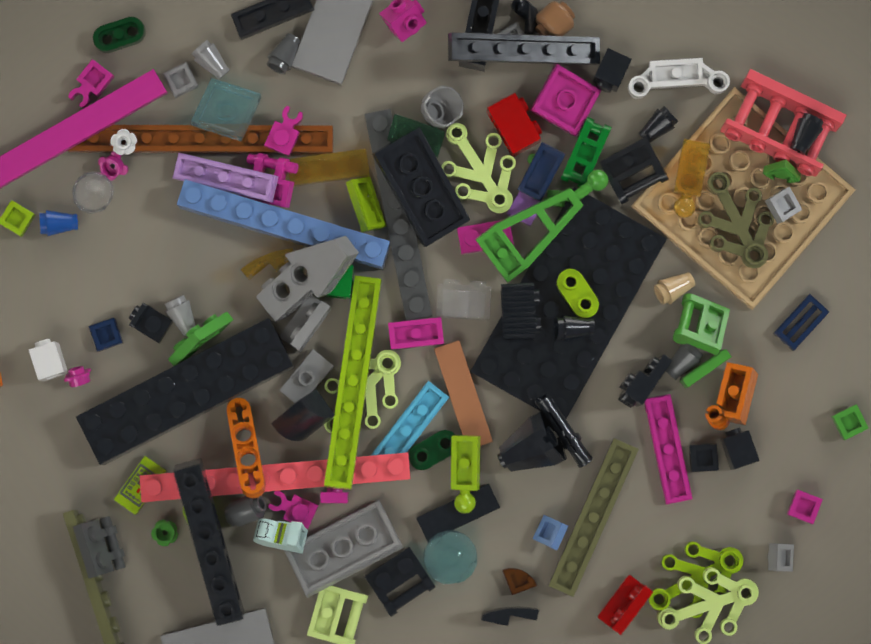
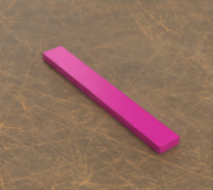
[0,69,168,189]

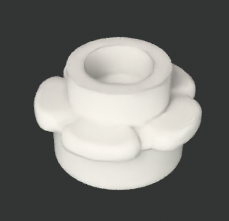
[110,129,137,155]

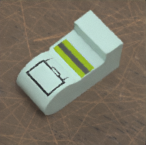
[253,518,308,554]

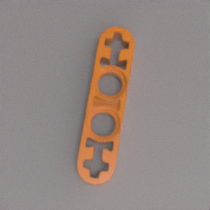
[226,398,266,498]

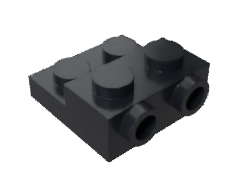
[618,354,673,408]

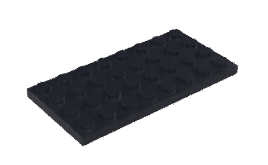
[470,187,667,419]

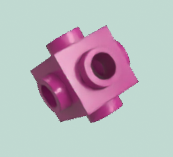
[379,0,427,42]

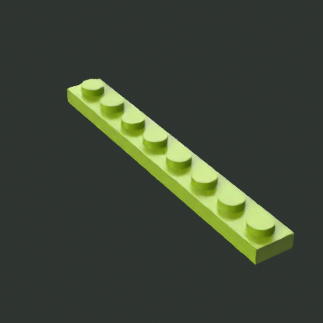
[324,275,382,490]

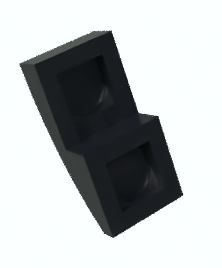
[481,606,539,626]

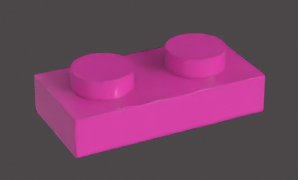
[457,220,514,255]
[388,317,444,350]

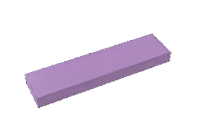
[173,153,279,203]

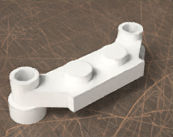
[628,58,730,99]

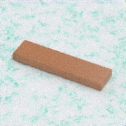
[434,340,493,446]

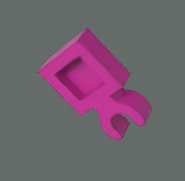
[68,59,114,109]
[264,106,303,157]
[268,491,319,530]

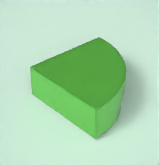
[763,159,801,183]

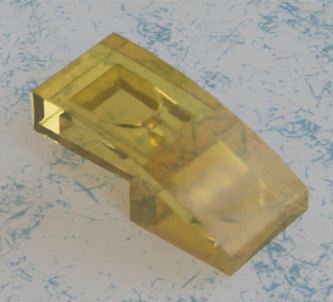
[240,248,294,280]

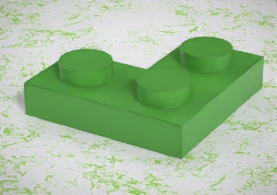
[168,312,234,366]

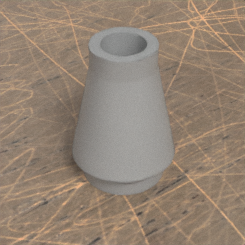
[191,40,230,80]
[165,295,196,336]

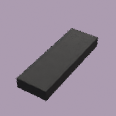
[231,0,314,40]
[416,484,500,542]

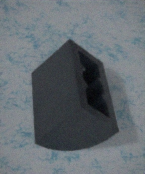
[271,389,335,441]

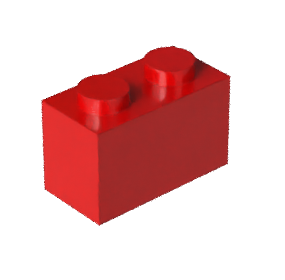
[486,93,543,157]

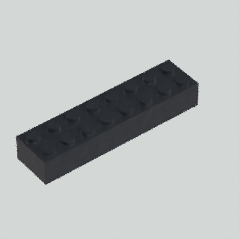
[76,318,295,465]

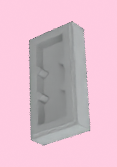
[279,349,334,403]

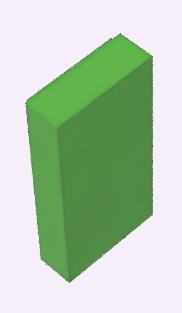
[680,349,732,389]

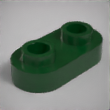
[93,17,146,53]
[409,430,455,470]

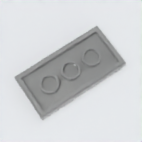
[292,0,374,85]
[284,500,404,598]
[160,608,275,644]

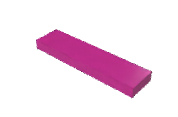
[644,394,693,505]

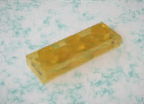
[289,149,370,186]

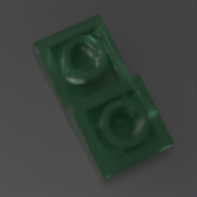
[387,114,446,158]

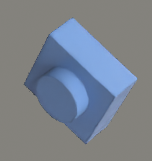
[533,515,568,550]

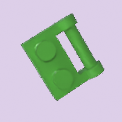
[673,293,730,356]

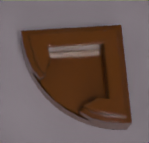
[503,568,537,595]

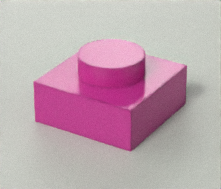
[320,487,349,503]
[787,489,823,524]

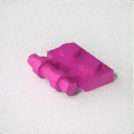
[238,153,299,208]

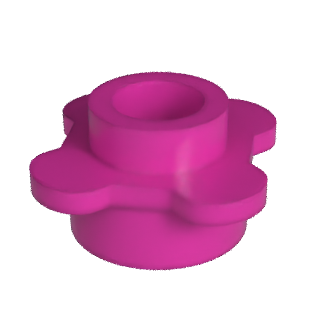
[98,151,128,181]
[64,366,91,387]

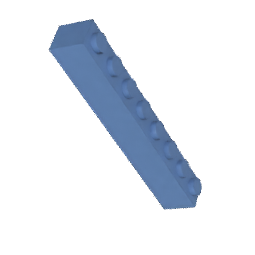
[177,179,390,270]

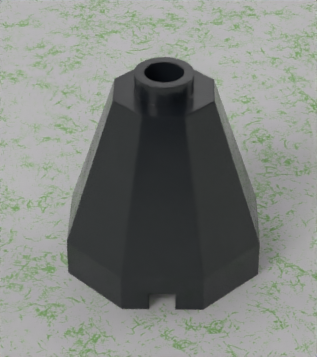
[497,412,567,472]

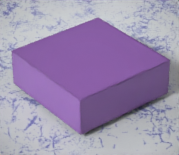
[507,191,540,227]

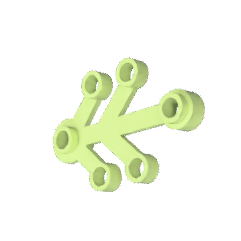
[441,123,516,214]
[324,350,401,434]
[657,567,759,644]

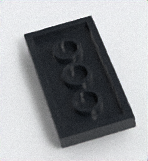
[372,127,470,247]

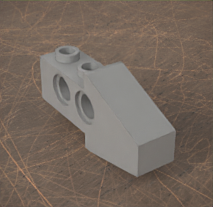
[256,236,359,322]

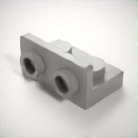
[280,295,332,352]

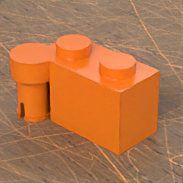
[705,362,758,430]

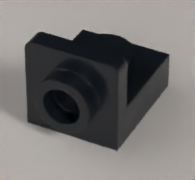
[129,303,173,344]

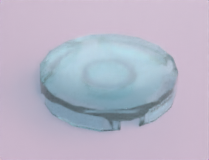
[423,530,477,584]

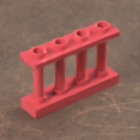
[720,69,847,177]

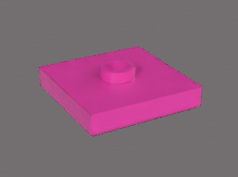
[530,64,601,137]

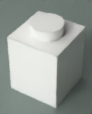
[29,339,68,382]

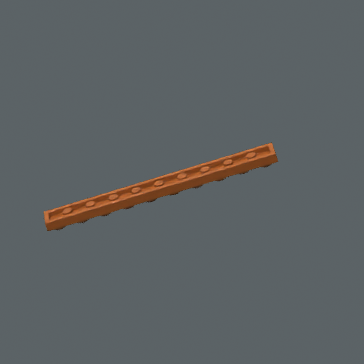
[68,125,333,153]

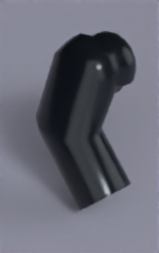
[511,0,538,35]

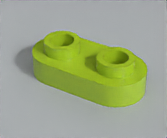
[557,269,599,319]

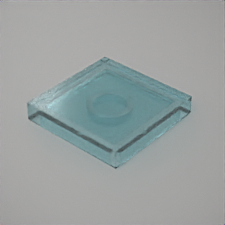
[191,78,261,141]

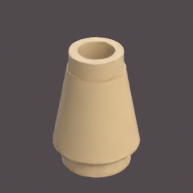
[654,272,695,305]

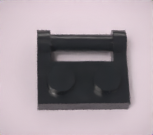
[599,137,669,204]
[365,547,436,617]

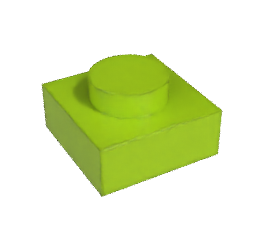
[0,200,36,237]

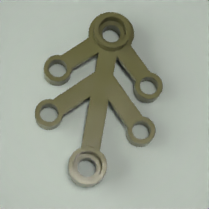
[697,172,774,268]

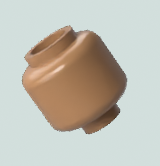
[535,1,575,36]

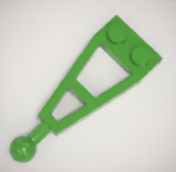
[475,170,608,283]

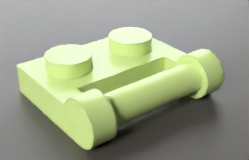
[307,585,368,644]

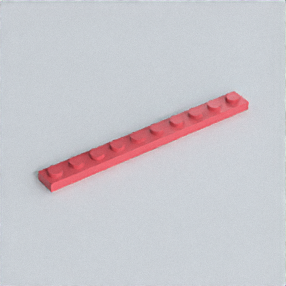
[139,452,411,502]

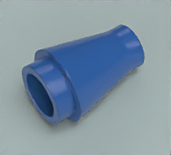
[39,210,78,236]

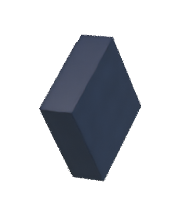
[89,318,124,352]

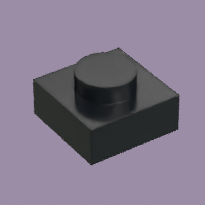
[689,444,719,472]

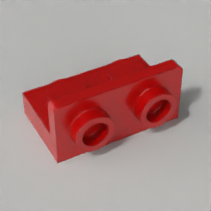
[598,575,653,635]

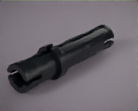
[535,393,593,468]

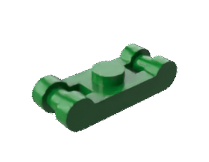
[561,117,612,187]

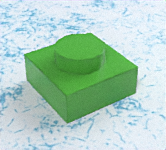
[831,404,869,440]

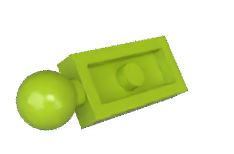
[451,435,480,514]

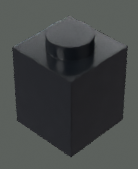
[593,48,632,93]
[720,427,760,470]

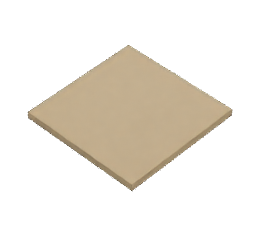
[631,87,855,310]

